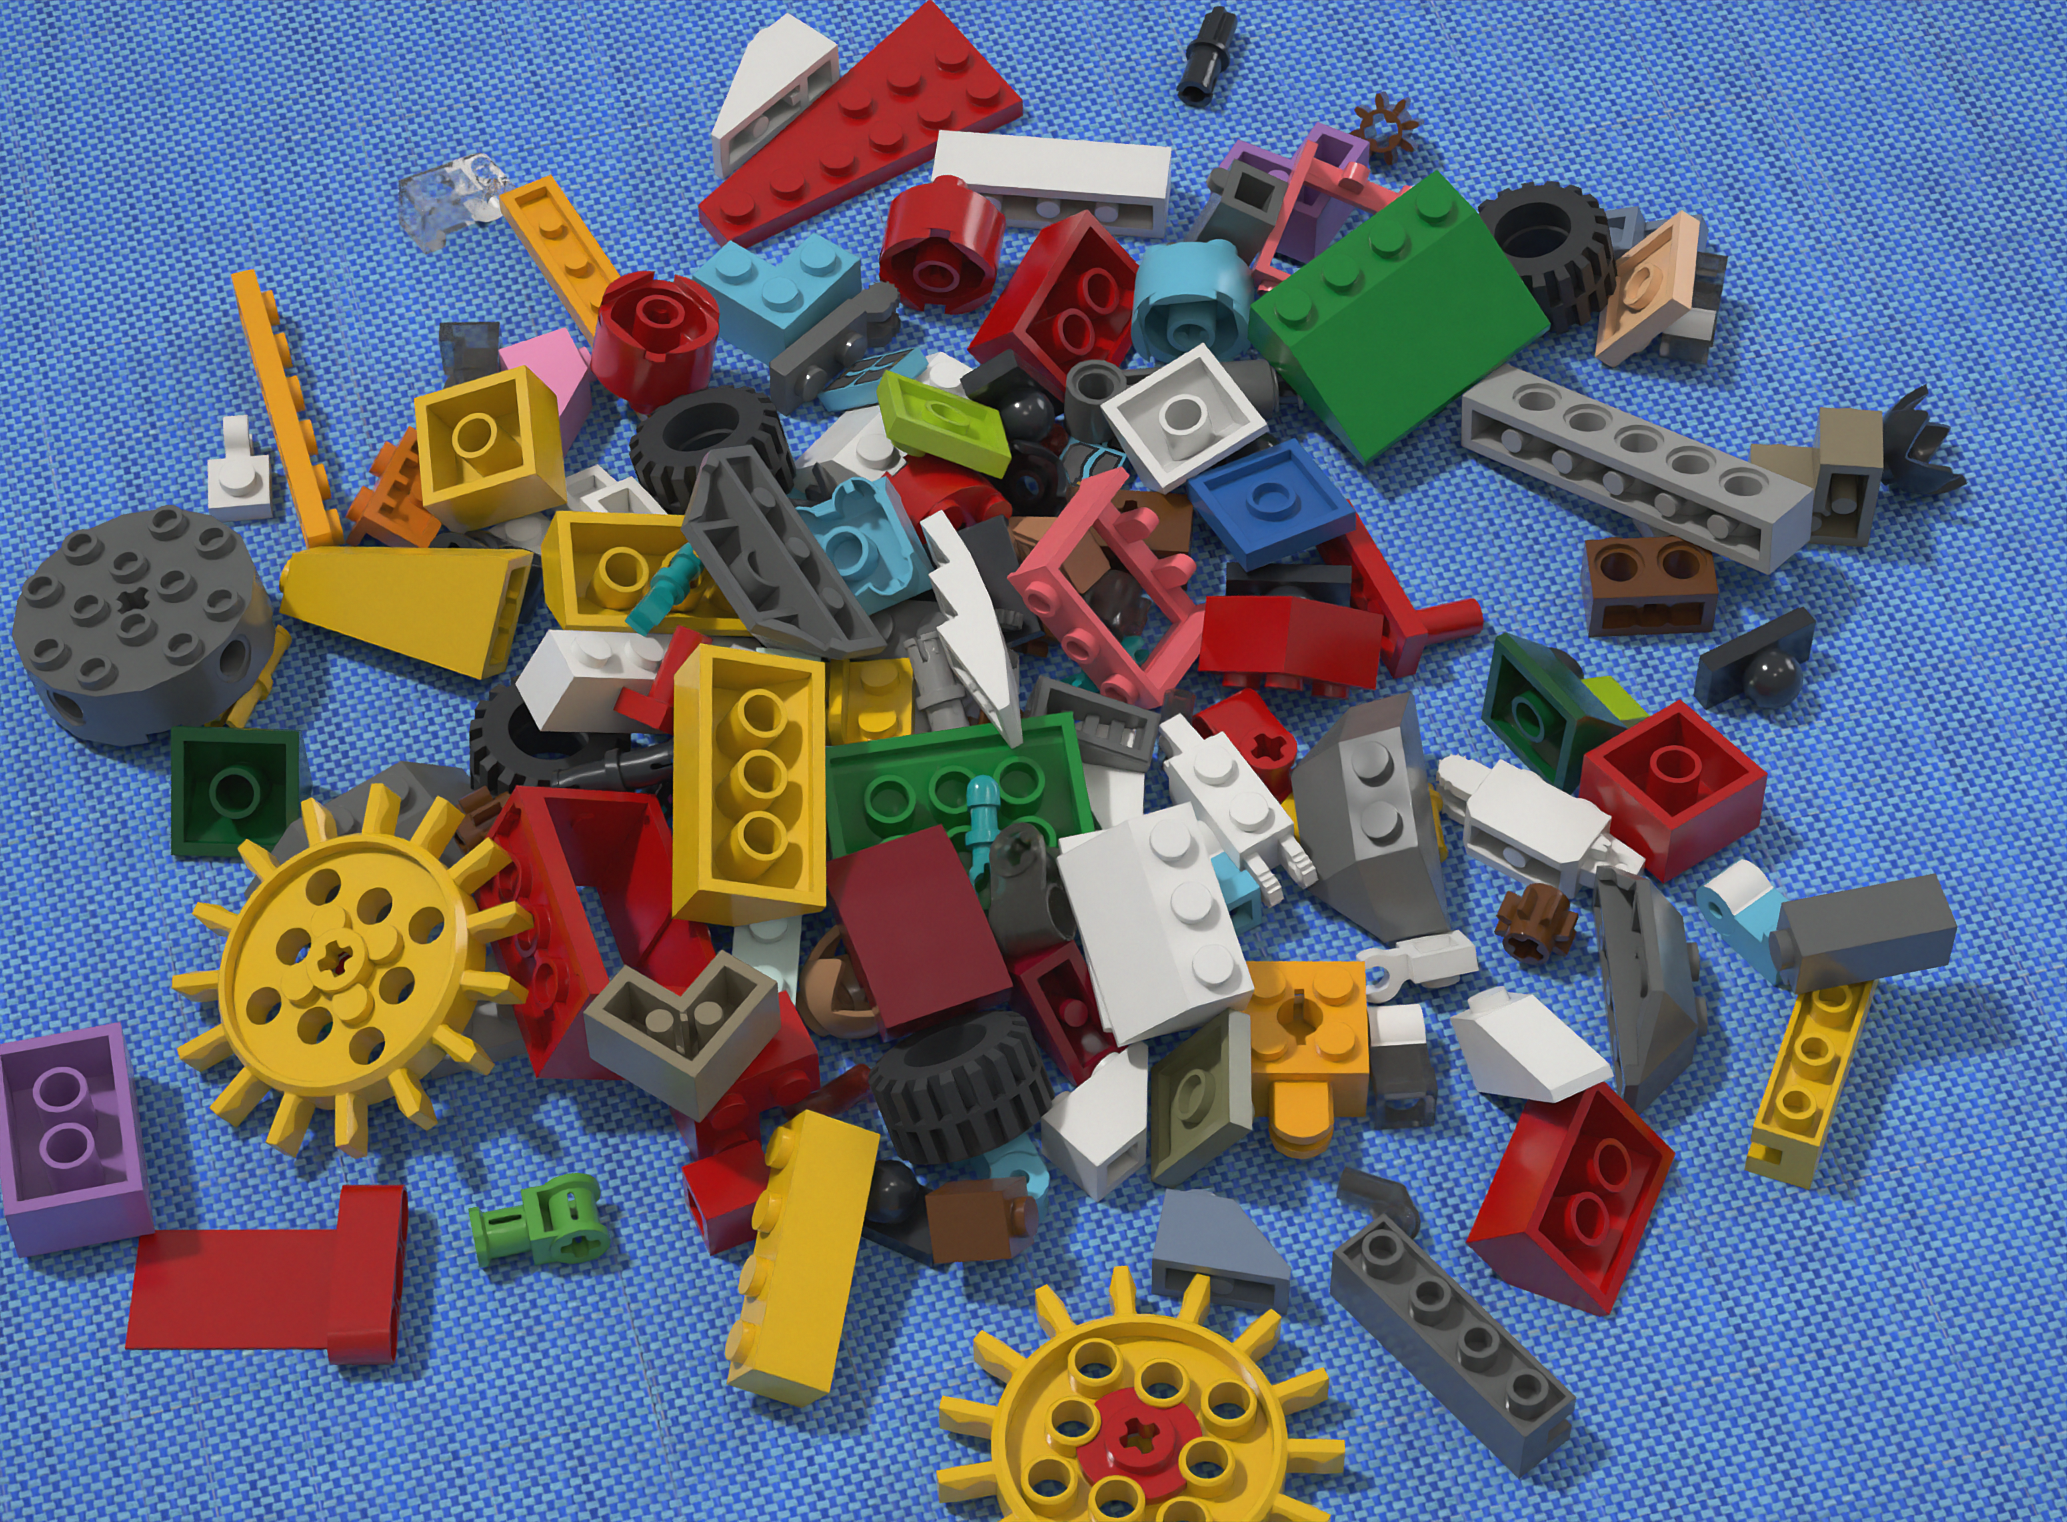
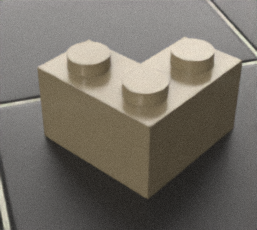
[1748,407,1883,547]
[583,950,781,1123]

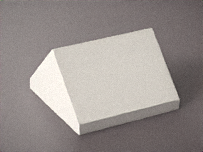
[1100,342,1269,495]

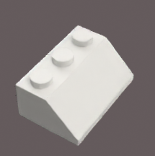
[793,352,974,493]
[1056,801,1255,1047]

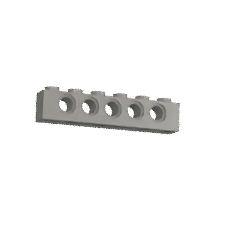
[1461,363,1814,575]

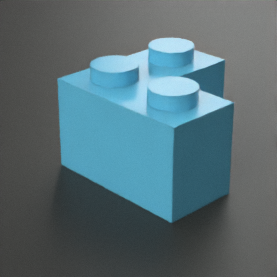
[692,232,862,366]

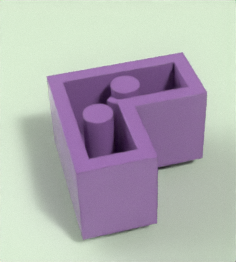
[1211,122,1370,264]

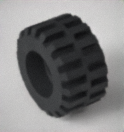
[1478,181,1618,338]
[629,385,797,515]
[469,675,631,798]
[868,1010,1055,1165]

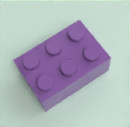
[0,1022,155,1259]

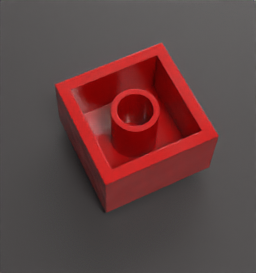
[1578,699,1768,884]

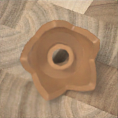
[795,924,880,1039]

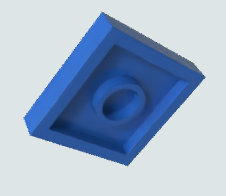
[1186,438,1356,572]

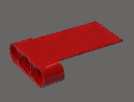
[125,1185,409,1365]

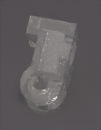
[398,153,516,255]

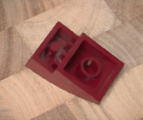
[826,824,1013,1043]

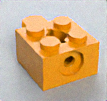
[1240,961,1369,1159]

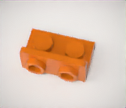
[345,426,442,548]

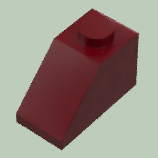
[1002,929,1129,1087]

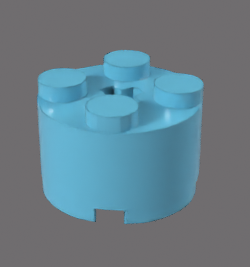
[1131,239,1255,364]

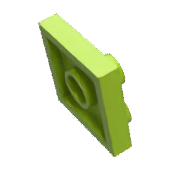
[876,369,1012,479]

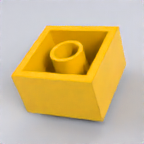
[414,365,568,534]

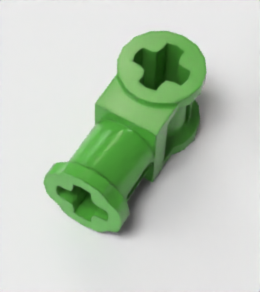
[468,1173,611,1268]

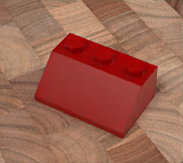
[967,209,1139,395]
[1465,1081,1676,1317]

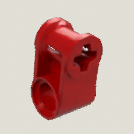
[1190,687,1297,805]

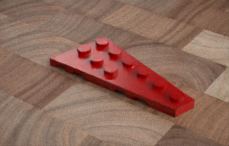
[698,0,1023,249]

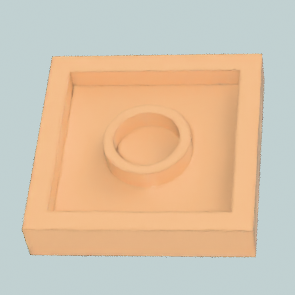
[1595,210,1700,368]

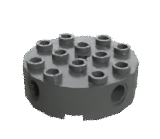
[12,505,276,746]

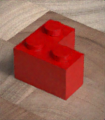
[1198,596,1384,700]
[669,990,821,1162]

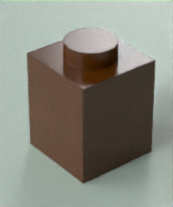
[925,1176,1039,1264]

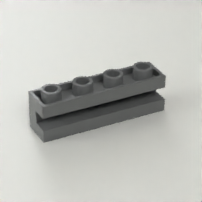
[1330,1213,1576,1479]

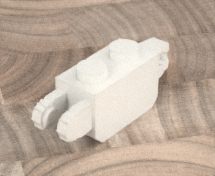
[1158,713,1319,908]
[1436,754,1646,899]

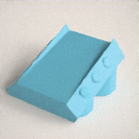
[795,476,935,616]

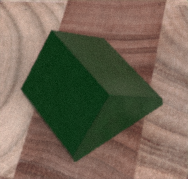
[1481,632,1628,795]
[171,726,313,857]

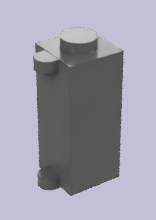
[1166,158,1289,267]
[1769,873,1958,995]

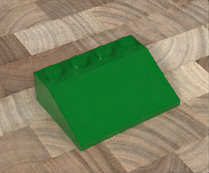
[1247,170,1551,467]
[825,711,1095,954]

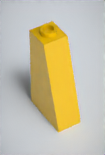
[279,546,534,680]

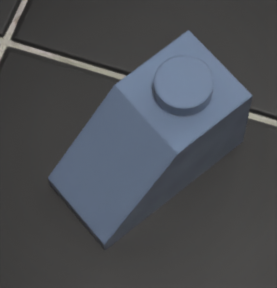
[1151,1189,1291,1315]

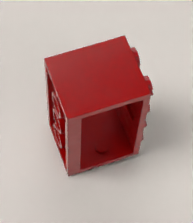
[473,785,716,1081]

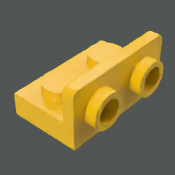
[825,658,916,746]

